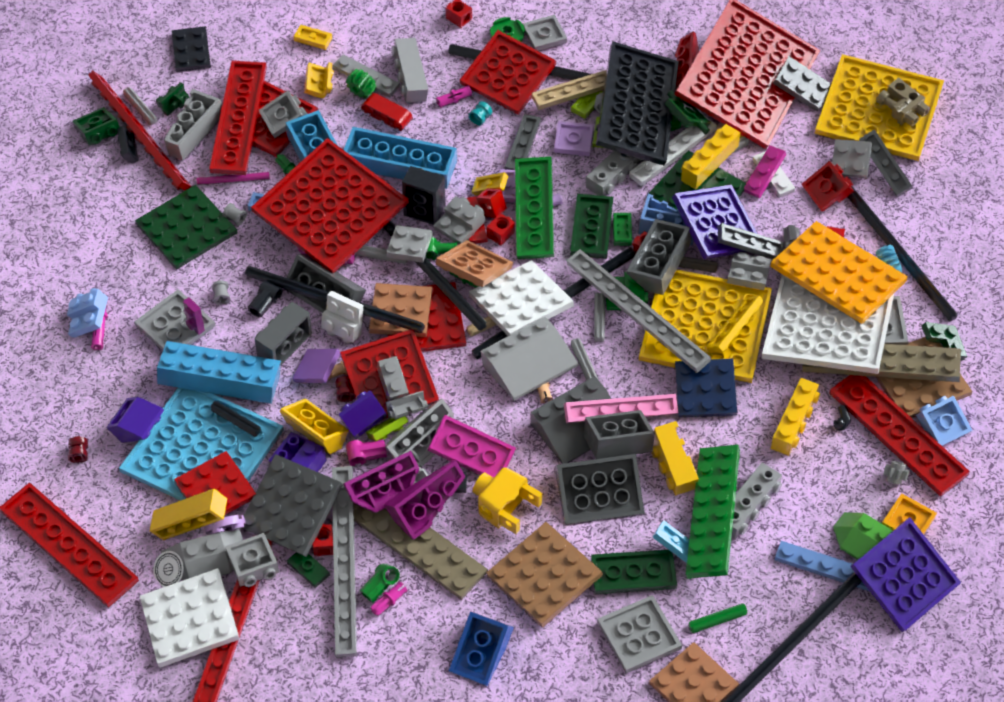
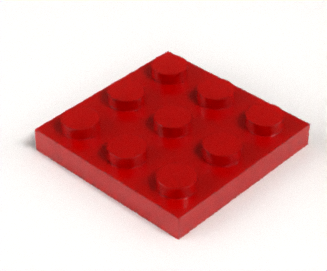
[174,451,257,516]

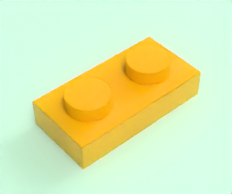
[293,25,332,50]
[471,172,508,196]

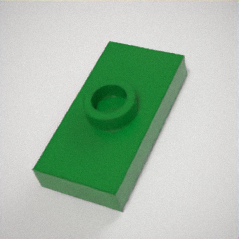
[613,213,632,246]

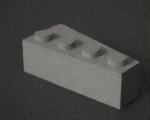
[164,89,222,161]

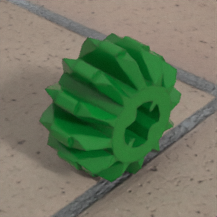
[346,69,376,99]

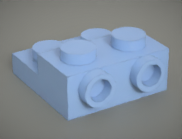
[67,288,108,338]
[916,396,972,446]

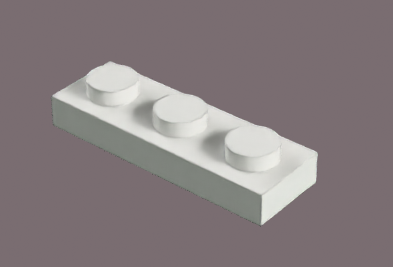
[752,151,795,198]

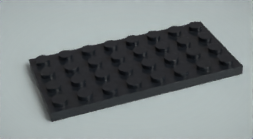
[596,41,678,166]

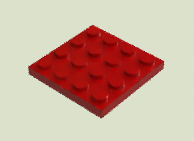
[460,30,556,115]
[218,81,318,157]
[388,282,466,352]
[340,329,439,420]

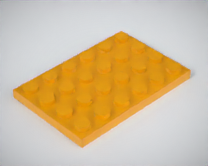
[770,221,908,324]

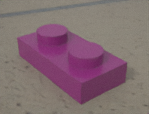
[183,297,205,335]

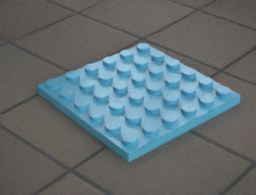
[119,388,284,501]

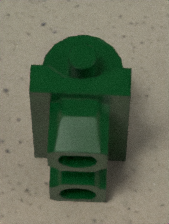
[156,83,189,116]

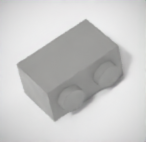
[377,356,409,401]

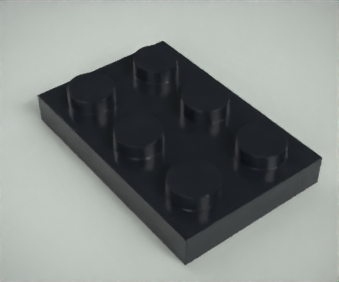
[171,26,211,72]

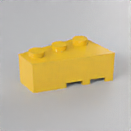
[651,421,699,496]

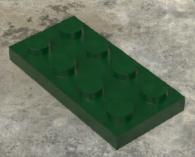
[570,194,614,259]
[591,549,677,595]

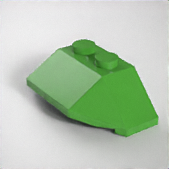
[833,512,892,560]

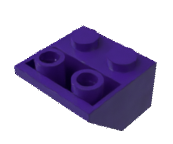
[338,391,387,439]
[106,396,164,443]
[269,432,327,472]

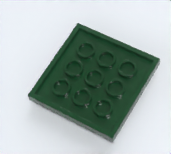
[647,150,746,210]
[135,185,238,270]

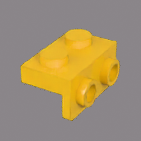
[304,62,334,98]

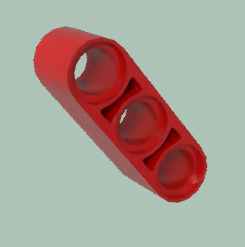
[361,93,413,131]

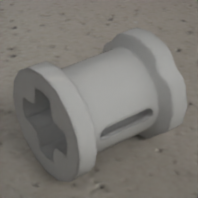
[223,203,247,226]
[212,280,231,305]

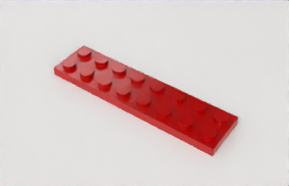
[209,60,267,175]
[829,375,970,497]
[0,482,139,608]

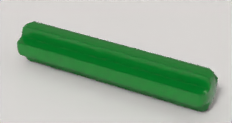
[688,603,748,633]

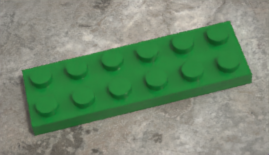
[515,156,554,259]

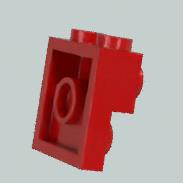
[801,161,854,212]

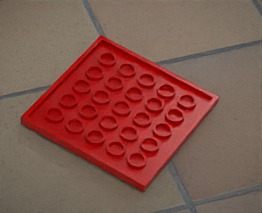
[251,138,409,273]

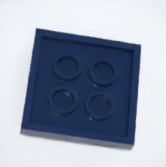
[675,359,738,418]

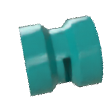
[468,101,493,126]

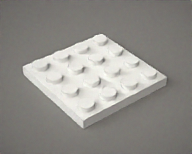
[469,260,574,336]
[140,568,240,668]

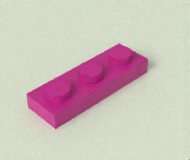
[744,145,787,198]

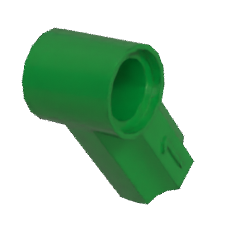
[360,563,400,603]

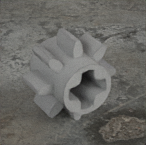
[883,461,909,484]

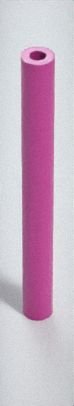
[197,172,270,185]

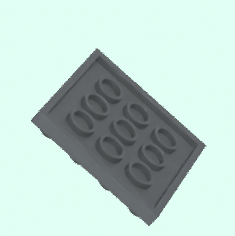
[243,454,343,557]

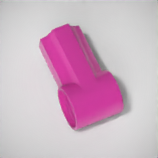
[346,439,387,466]

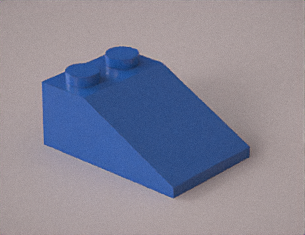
[449,611,514,686]

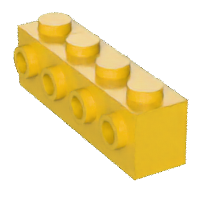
[681,124,740,190]
[771,378,820,456]
[149,489,227,540]

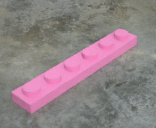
[564,394,678,423]

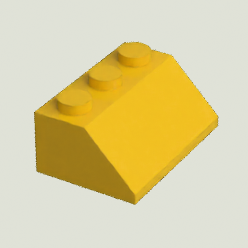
[280,399,349,454]

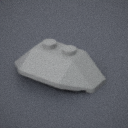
[385,399,454,467]
[161,530,243,580]

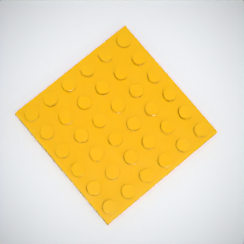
[814,54,944,161]
[639,270,772,383]

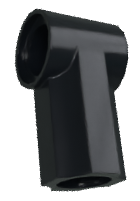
[248,281,283,317]

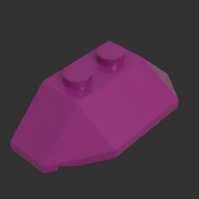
[343,451,420,513]

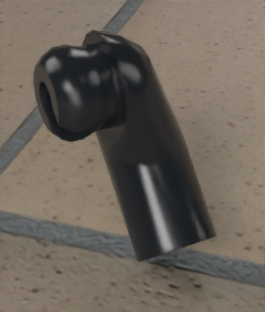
[833,405,851,431]

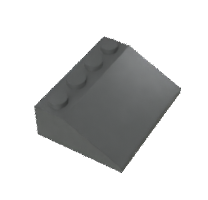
[530,376,612,464]
[555,454,645,525]

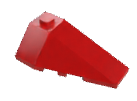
[675,31,699,92]

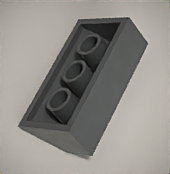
[627,219,691,295]
[285,254,366,313]

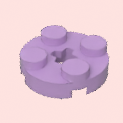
[204,515,246,535]

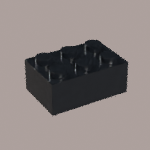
[402,166,446,225]

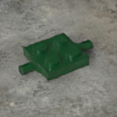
[665,90,711,135]

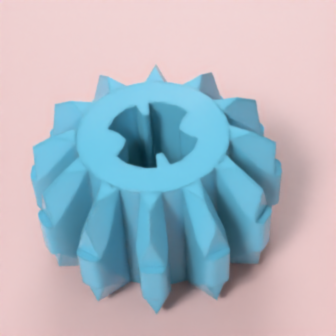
[876,245,902,272]

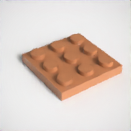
[435,240,513,287]
[369,283,432,337]
[649,642,739,702]

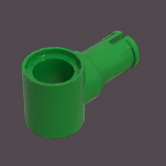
[425,237,457,260]

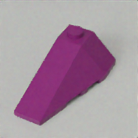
[384,460,466,540]

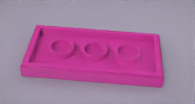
[427,415,516,477]

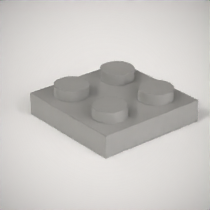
[523,15,567,51]
[832,139,872,178]
[386,225,432,263]

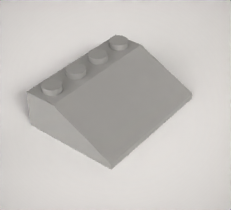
[481,317,578,401]

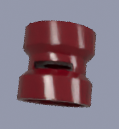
[335,376,355,402]
[68,436,88,463]

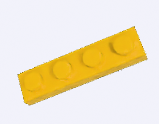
[706,296,763,353]

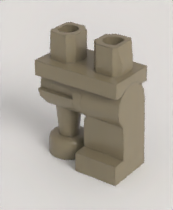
[876,77,930,127]

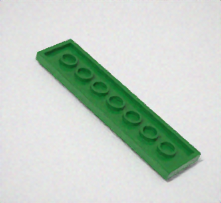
[685,444,740,579]

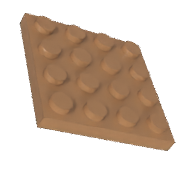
[876,337,973,418]
[486,522,603,628]

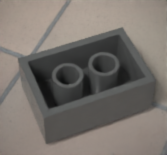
[254,302,312,366]
[583,410,655,459]

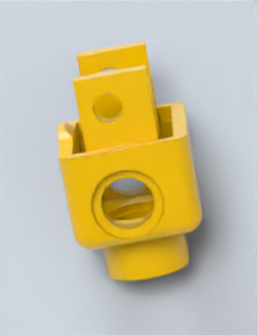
[472,467,542,534]

